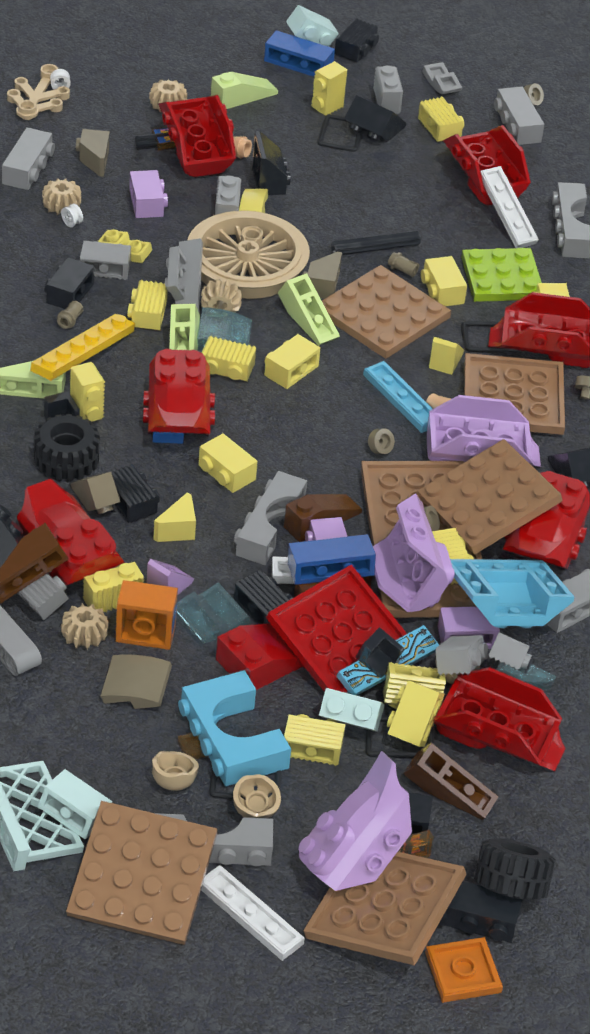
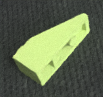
[211,72,278,109]
[278,273,340,346]
[169,304,200,350]
[0,361,66,399]

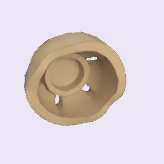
[152,751,199,791]
[233,774,281,818]

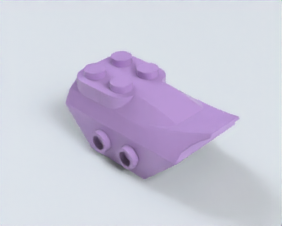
[427,395,541,467]
[373,493,455,612]
[299,751,412,891]

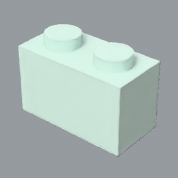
[286,5,339,47]
[319,688,384,732]
[38,769,112,839]

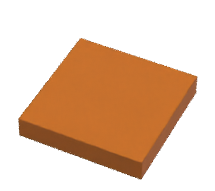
[425,937,503,1003]

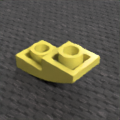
[239,189,268,213]
[98,229,152,263]

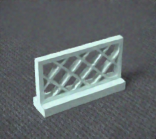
[0,761,84,871]

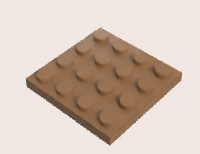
[322,265,451,359]
[464,353,565,435]
[417,439,563,555]
[66,801,218,945]
[304,852,466,966]

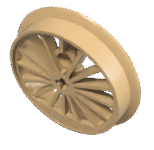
[187,211,310,299]

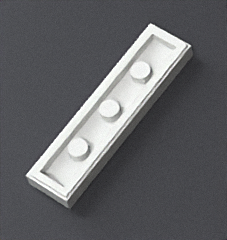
[480,166,539,248]
[201,865,305,961]

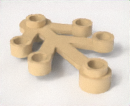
[7,64,70,120]

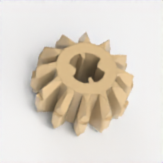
[149,79,187,112]
[42,178,81,215]
[201,277,242,319]
[61,603,108,650]

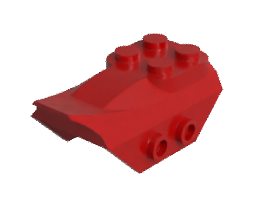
[158,95,236,177]
[443,125,531,205]
[488,292,590,368]
[143,349,215,435]
[503,471,590,569]
[17,479,125,585]
[434,667,566,771]

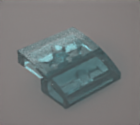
[197,307,252,346]
[176,582,250,643]
[497,662,556,690]

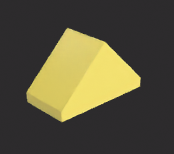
[429,337,464,375]
[153,493,196,542]

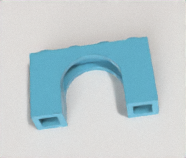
[178,670,291,787]

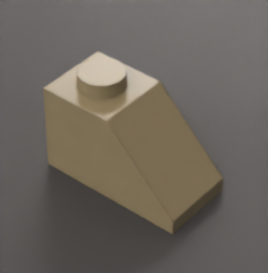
[76,129,110,177]
[303,252,342,299]
[70,472,120,514]

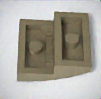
[101,655,172,709]

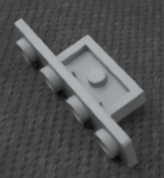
[165,238,203,312]

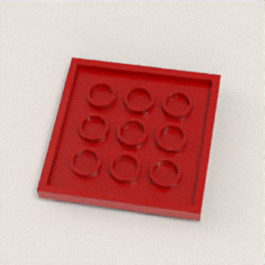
[266,564,407,694]

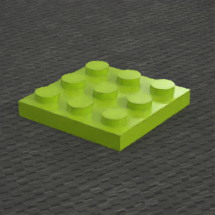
[461,248,542,302]

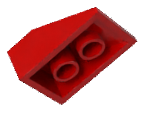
[216,624,303,690]

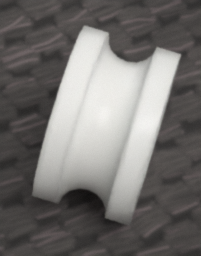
[50,69,71,89]
[61,204,83,227]

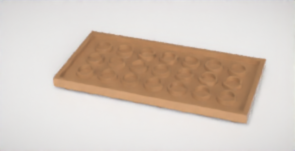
[361,461,482,618]

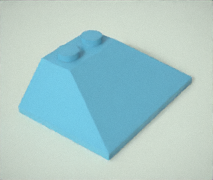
[450,559,575,628]

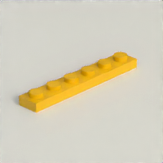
[30,314,135,381]

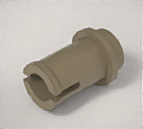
[388,252,420,277]
[57,301,84,329]

